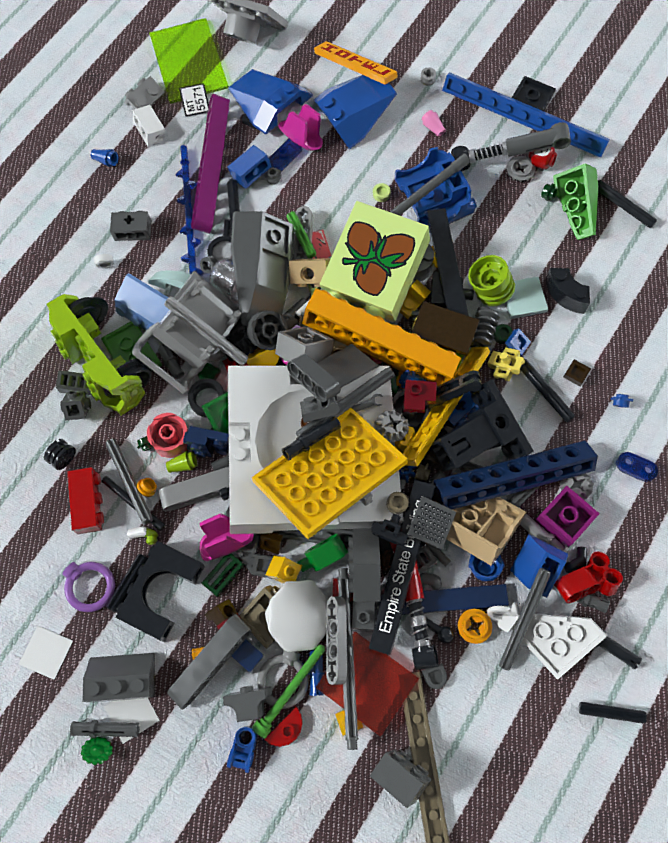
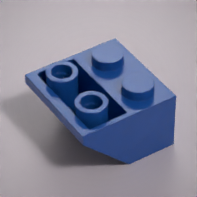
[510,534,568,598]

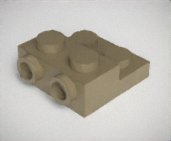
[239,585,279,649]

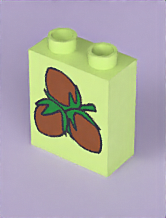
[319,201,430,323]

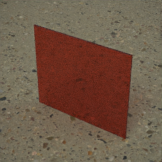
[315,631,419,737]

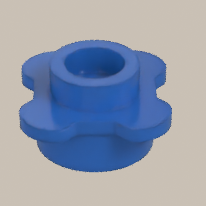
[610,394,633,408]

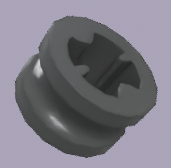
[200,256,219,274]

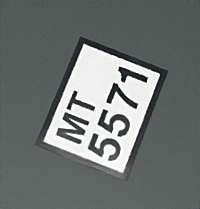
[179,83,209,117]

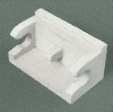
[132,105,165,147]

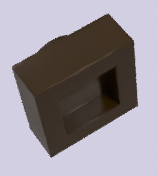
[563,359,591,387]
[259,532,283,555]

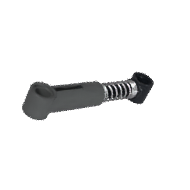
[451,122,571,171]

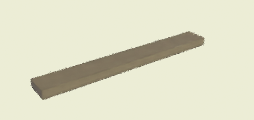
[398,672,450,843]

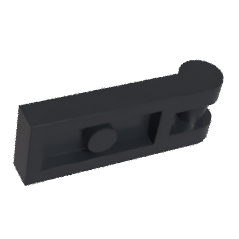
[428,370,482,408]

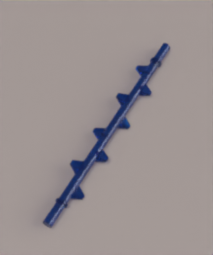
[176,145,204,276]

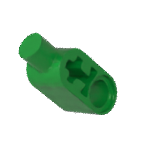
[297,533,349,572]

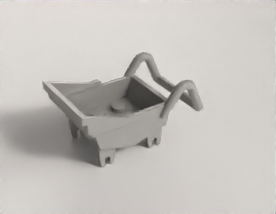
[132,271,241,394]

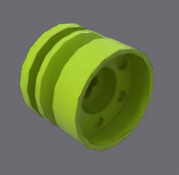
[468,255,515,306]

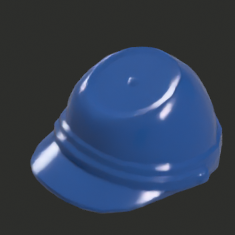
[468,554,505,582]

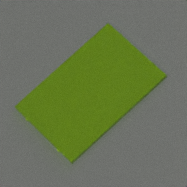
[149,18,229,104]

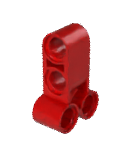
[554,551,623,604]

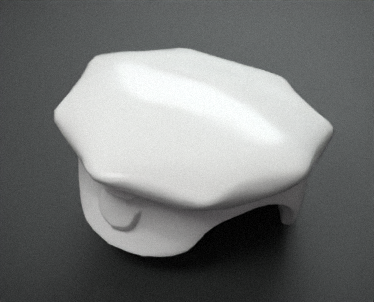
[265,580,328,652]

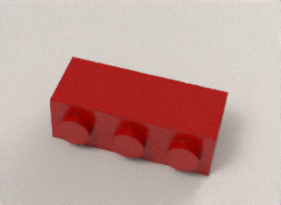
[67,467,104,535]

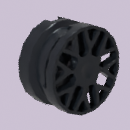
[44,439,76,470]

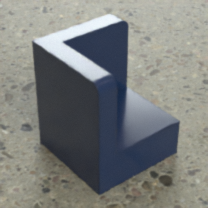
[231,639,264,674]

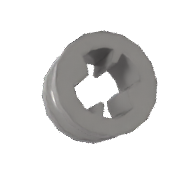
[420,67,436,86]

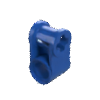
[227,726,258,773]

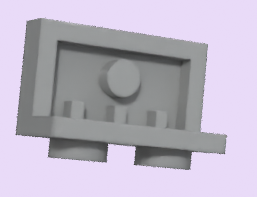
[124,76,165,109]

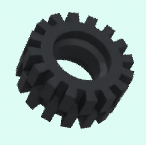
[225,329,257,362]

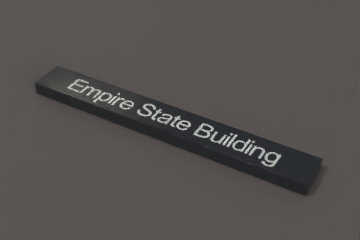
[369,480,436,655]

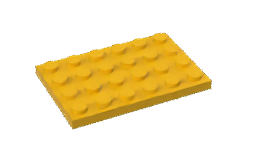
[252,408,408,539]

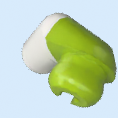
[127,526,158,545]

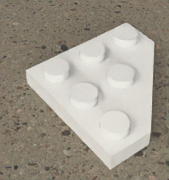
[511,614,607,680]

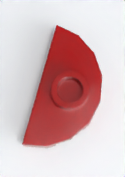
[264,707,303,747]

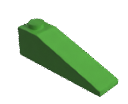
[553,163,598,240]

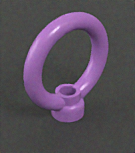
[62,562,115,612]

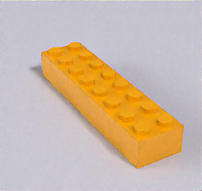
[302,288,461,386]

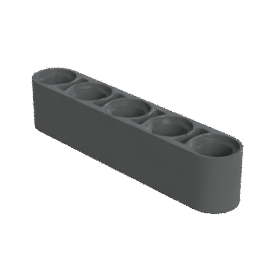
[167,614,251,710]

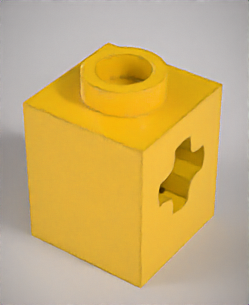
[265,556,302,584]

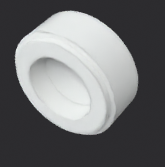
[94,254,114,269]

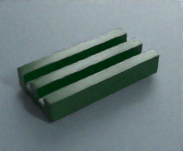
[201,553,245,598]

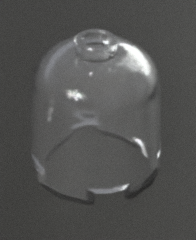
[209,258,239,304]

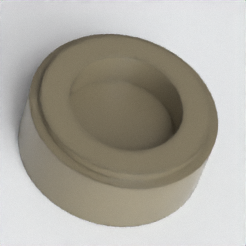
[386,492,409,515]

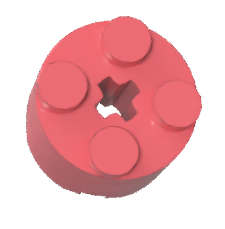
[147,413,189,458]

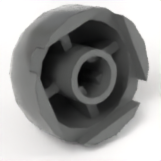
[247,310,288,350]

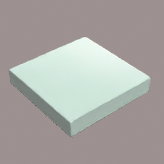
[505,277,548,319]

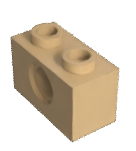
[289,258,330,287]

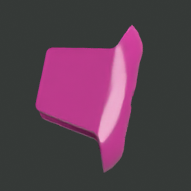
[278,104,323,151]
[199,514,254,561]

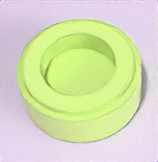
[373,183,391,202]

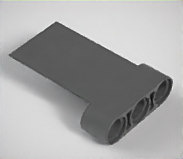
[287,344,379,402]

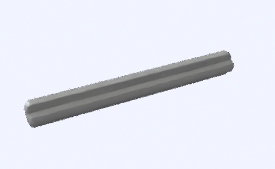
[164,296,248,366]

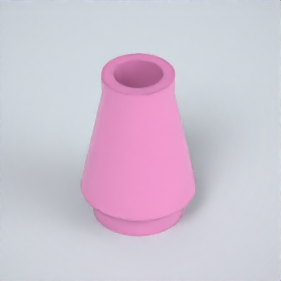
[421,110,446,137]

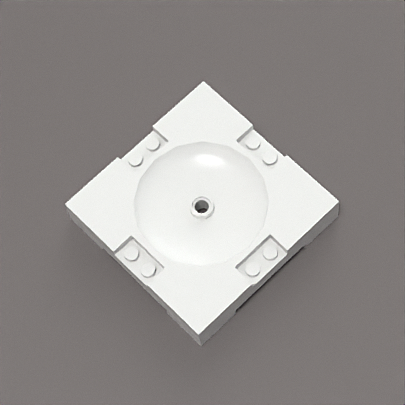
[228,366,404,534]

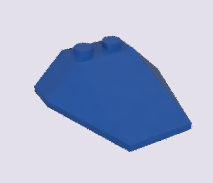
[228,69,313,135]
[313,75,397,150]

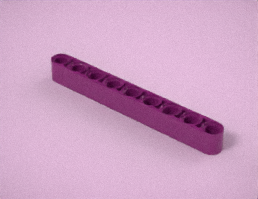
[191,94,230,234]

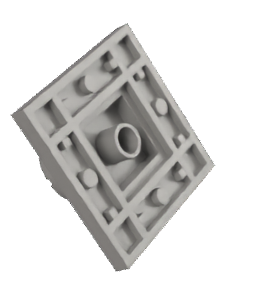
[208,0,288,44]

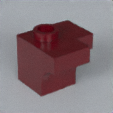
[403,380,437,413]

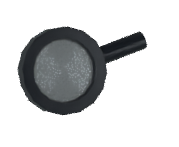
[207,220,233,269]

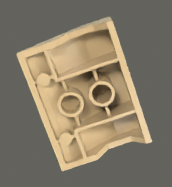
[434,473,526,566]

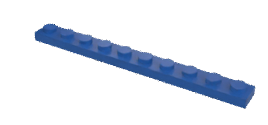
[442,72,610,158]

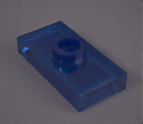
[269,138,302,172]

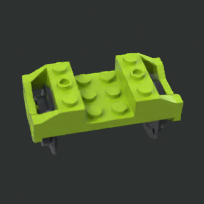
[46,294,153,416]

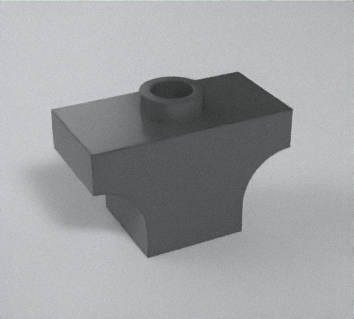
[223,685,273,722]

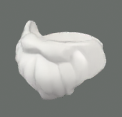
[487,602,520,632]

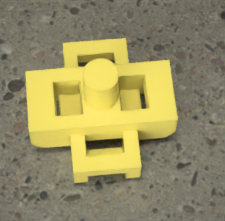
[488,347,525,381]

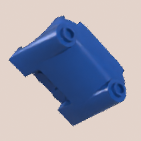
[395,147,477,233]

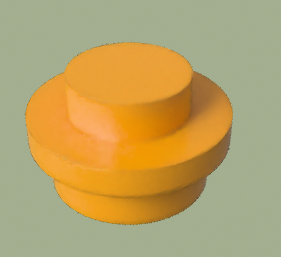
[137,478,157,497]

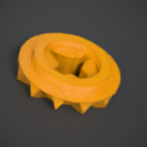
[457,609,492,644]

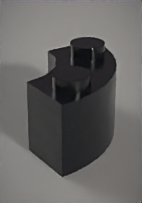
[546,268,590,314]

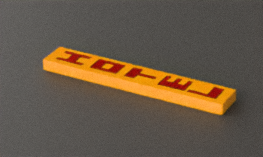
[314,41,397,85]

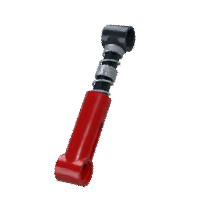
[390,542,439,671]

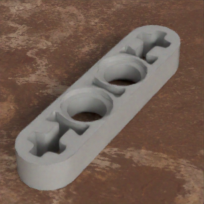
[294,206,313,273]
[326,596,347,685]

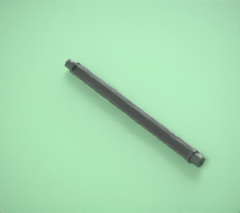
[337,568,359,750]

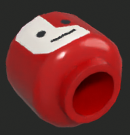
[529,147,557,170]

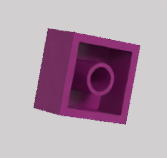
[535,485,600,547]

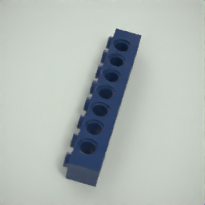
[434,440,598,510]

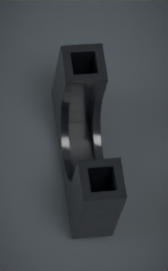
[115,541,205,642]

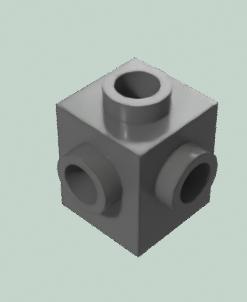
[60,390,91,421]

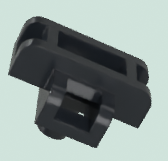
[371,514,408,546]

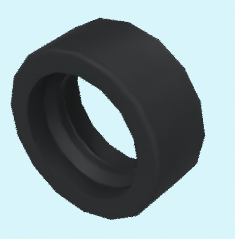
[188,378,225,418]

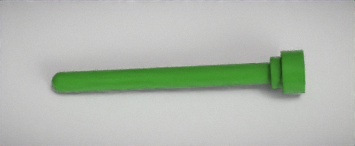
[252,645,325,739]

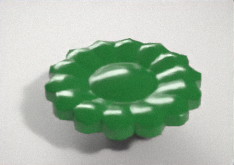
[81,736,113,765]

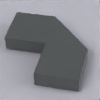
[236,533,273,579]

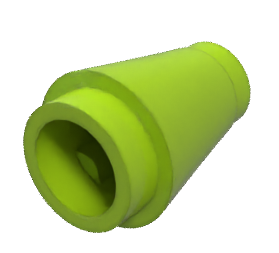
[166,451,197,473]

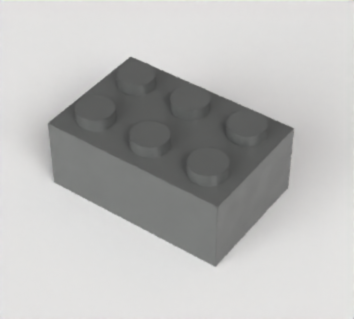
[349,528,380,602]

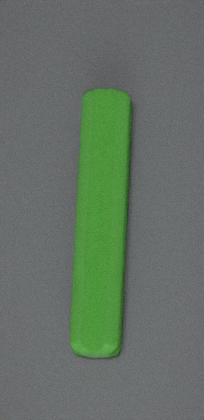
[286,211,316,259]

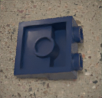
[183,426,229,458]

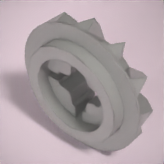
[506,156,536,182]
[376,410,409,442]
[560,473,594,500]

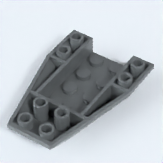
[231,211,295,328]

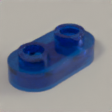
[616,452,658,482]

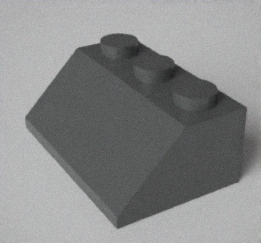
[82,653,155,703]

